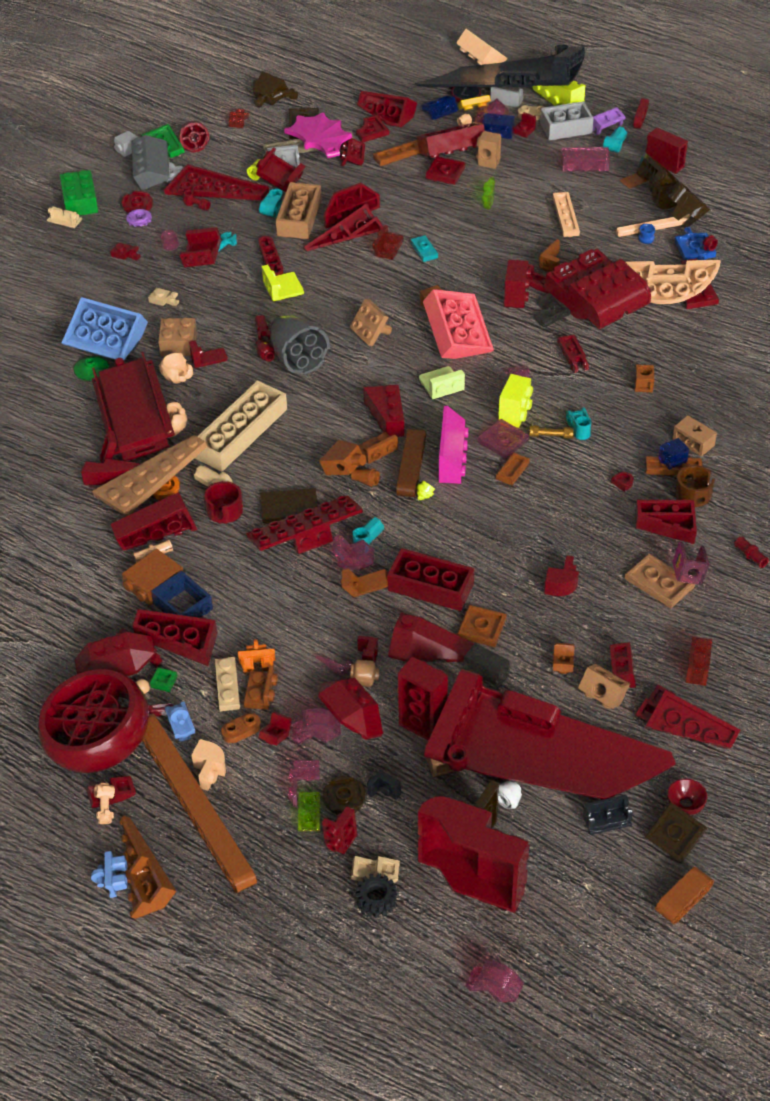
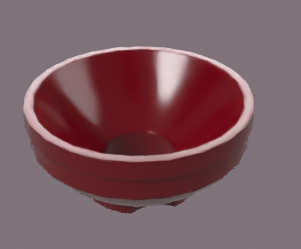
[667,779,708,815]

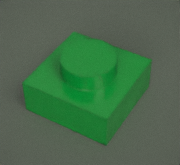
[150,668,177,692]

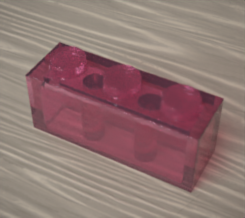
[561,147,610,172]

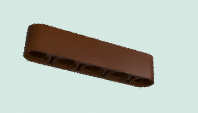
[397,429,426,498]

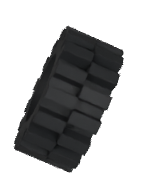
[356,873,396,918]

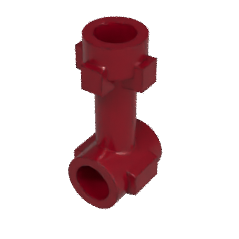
[183,190,211,211]

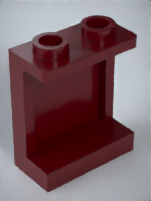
[256,147,306,192]
[180,227,222,267]

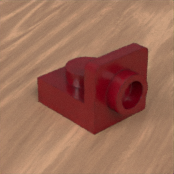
[513,112,536,138]
[357,636,378,662]

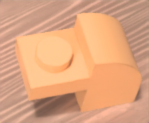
[191,739,226,791]

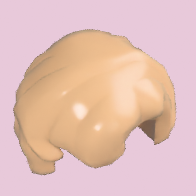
[159,353,193,384]
[167,402,188,437]

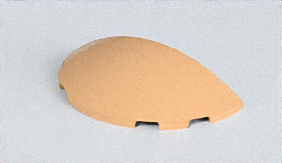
[626,260,721,304]

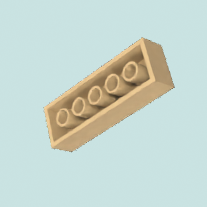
[195,381,287,472]

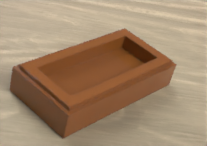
[496,453,530,485]

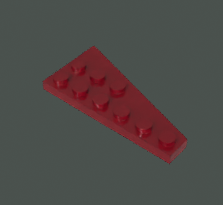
[164,164,269,201]

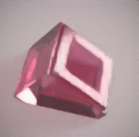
[508,365,530,378]

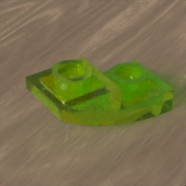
[482,177,495,210]
[298,792,320,832]

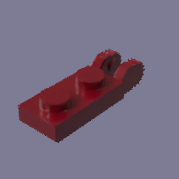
[558,334,589,373]

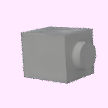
[114,131,137,157]

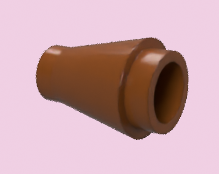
[351,469,380,487]

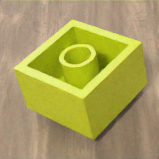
[499,374,533,428]

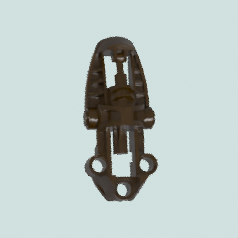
[636,152,710,228]

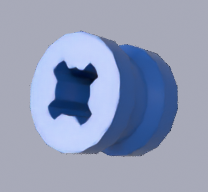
[638,223,656,244]

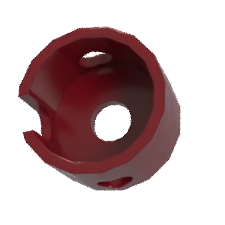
[204,481,243,523]

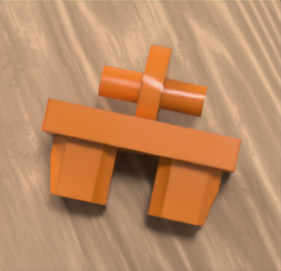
[238,639,276,673]

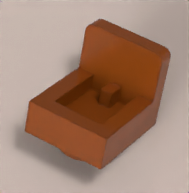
[553,643,575,674]

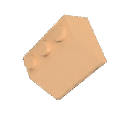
[456,29,508,65]

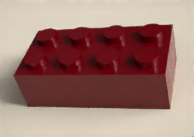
[417,123,485,158]
[387,548,475,611]
[398,656,448,740]

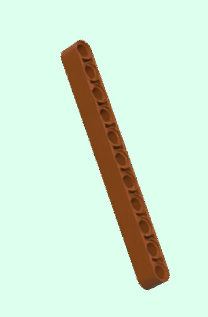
[142,713,257,893]

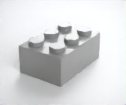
[540,101,593,140]

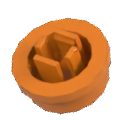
[153,476,180,501]

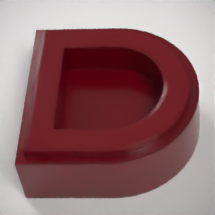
[611,472,634,492]

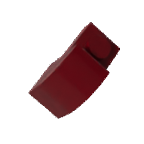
[544,555,579,596]

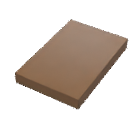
[625,554,695,608]

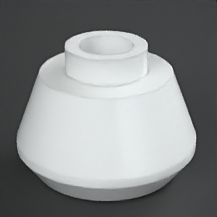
[498,781,522,809]

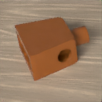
[319,440,366,475]

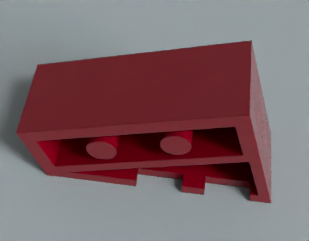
[363,384,404,437]
[635,500,697,544]

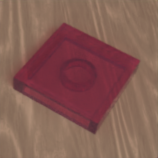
[478,419,529,459]

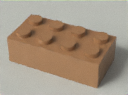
[276,182,322,239]

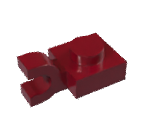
[110,243,141,261]

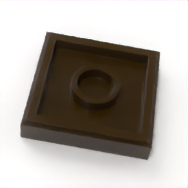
[645,802,707,864]

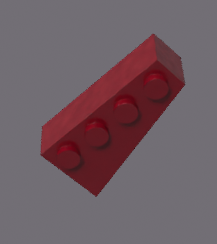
[110,492,198,551]
[133,609,218,666]

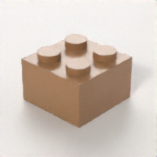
[159,318,197,357]

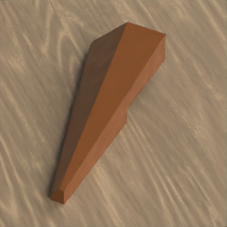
[120,816,176,919]

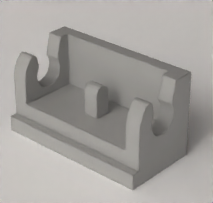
[490,87,523,107]
[267,145,300,168]

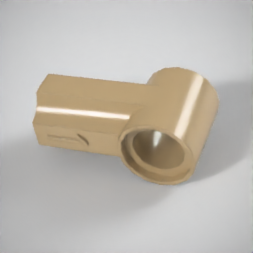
[194,465,232,487]

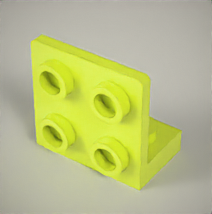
[262,265,304,301]

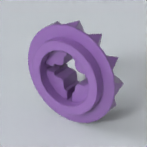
[126,209,152,227]

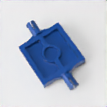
[675,227,716,260]

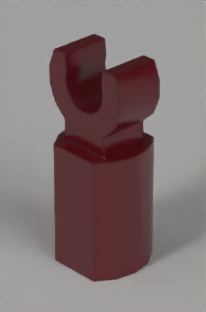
[255,315,270,340]

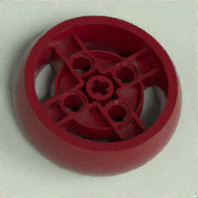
[38,669,149,773]

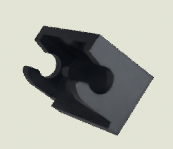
[583,795,632,835]

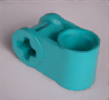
[259,189,283,218]
[566,407,592,440]

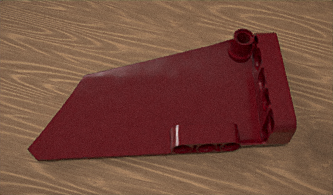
[424,668,676,799]

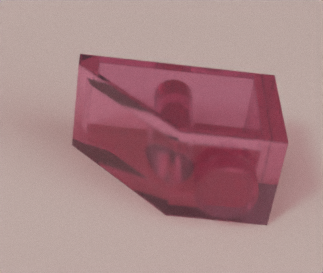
[474,98,509,127]

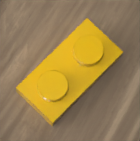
[458,95,491,111]

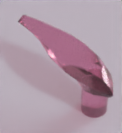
[315,655,351,674]

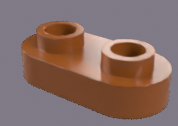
[221,713,261,743]

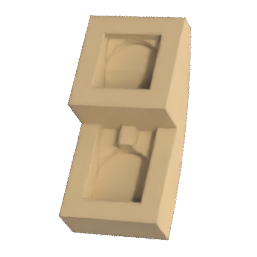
[351,856,400,882]

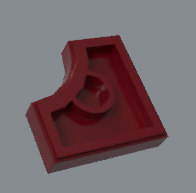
[356,115,389,142]

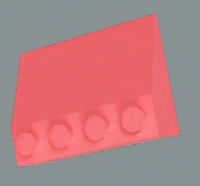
[423,289,494,359]

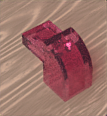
[332,534,374,570]
[292,708,341,744]
[465,960,524,1003]

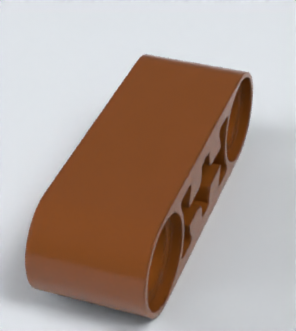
[655,866,714,924]

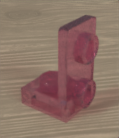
[288,760,320,807]

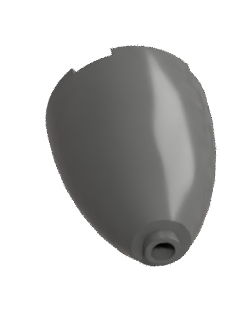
[270,316,330,375]

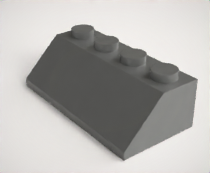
[132,135,170,191]

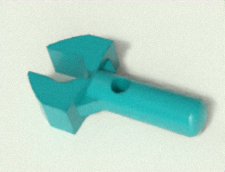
[218,232,237,252]

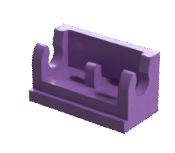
[593,107,626,135]

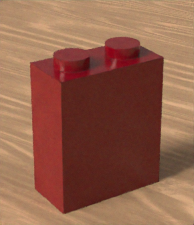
[645,128,688,174]

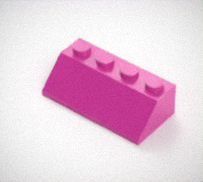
[439,406,469,484]

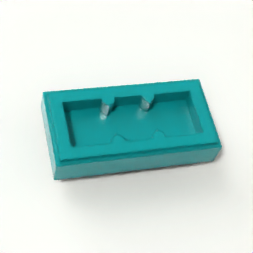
[411,235,438,262]

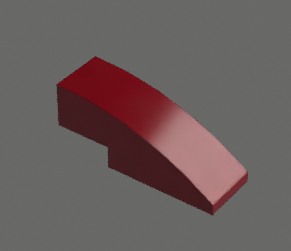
[81,459,141,485]

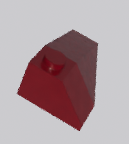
[357,91,417,127]
[388,613,477,662]

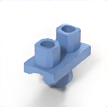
[164,702,195,742]
[91,851,128,898]

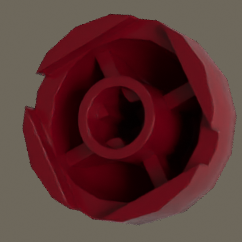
[179,120,209,152]

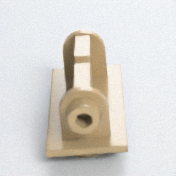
[47,206,82,228]

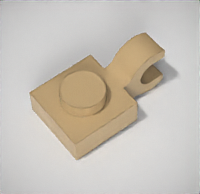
[148,288,179,306]

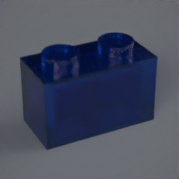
[482,113,515,139]

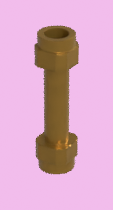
[530,425,573,439]

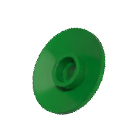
[74,356,109,381]

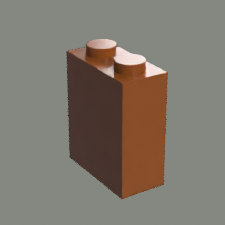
[122,548,183,606]

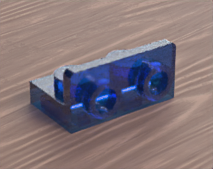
[421,96,458,120]

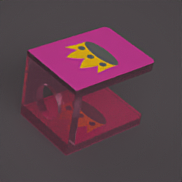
[672,542,709,585]

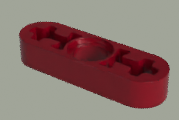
[633,98,649,129]

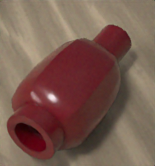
[256,339,275,361]

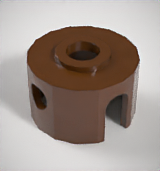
[675,465,715,507]

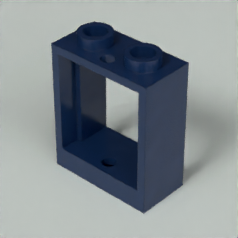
[151,571,213,618]

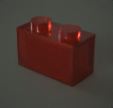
[686,636,713,686]

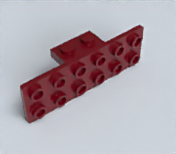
[246,496,363,554]

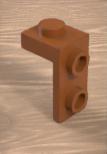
[340,568,388,598]

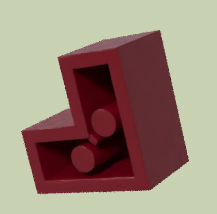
[504,259,531,308]

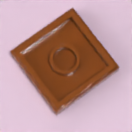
[457,605,507,647]

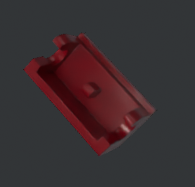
[610,642,636,688]

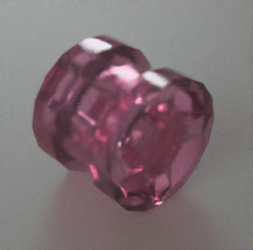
[161,230,179,251]

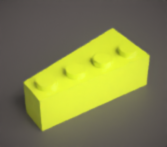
[533,81,585,106]

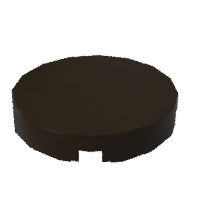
[323,776,365,815]

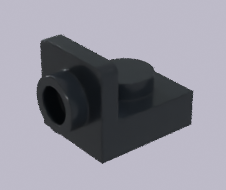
[367,770,401,800]

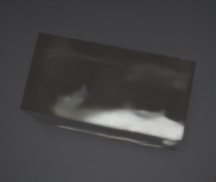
[464,643,510,689]

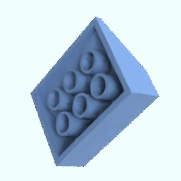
[62,297,148,360]

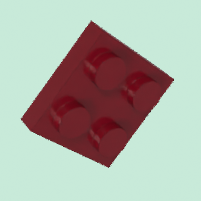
[426,157,466,185]

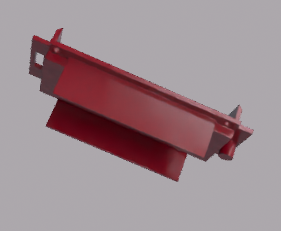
[92,352,175,461]

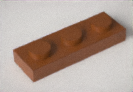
[646,456,702,476]

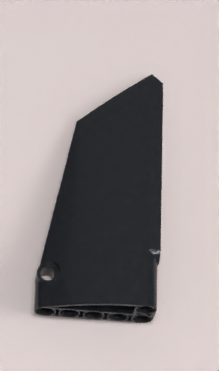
[415,45,585,87]

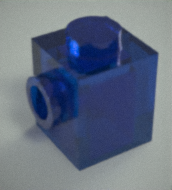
[659,438,689,470]

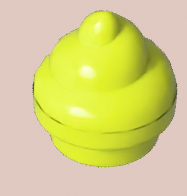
[416,481,435,500]

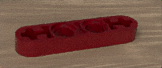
[259,236,284,276]

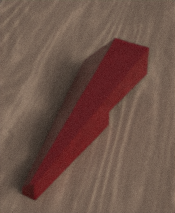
[303,204,385,252]

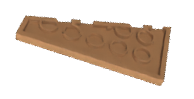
[92,435,208,516]

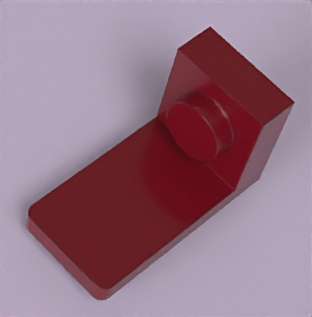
[189,340,228,368]

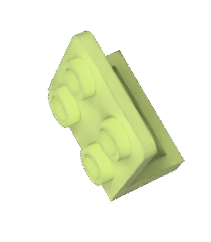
[419,366,465,399]

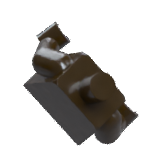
[252,71,298,108]

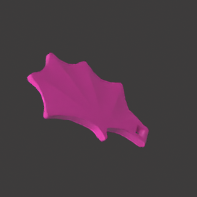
[284,113,352,159]

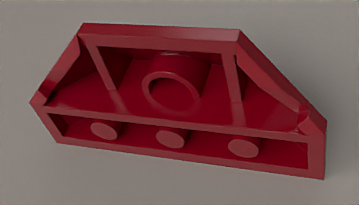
[324,182,380,229]
[75,632,156,676]
[318,677,383,740]

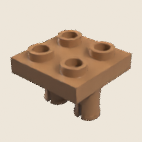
[350,298,392,346]

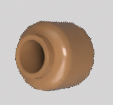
[349,659,379,687]

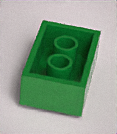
[60,170,98,216]

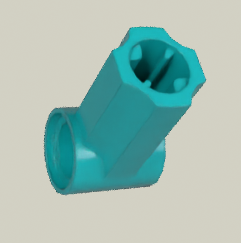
[603,126,627,153]
[353,517,384,553]

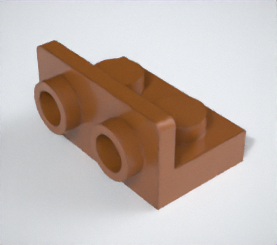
[358,432,398,464]
[244,666,278,710]

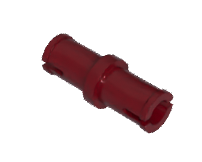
[734,536,769,568]

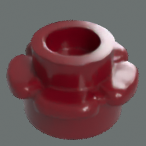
[703,235,718,251]

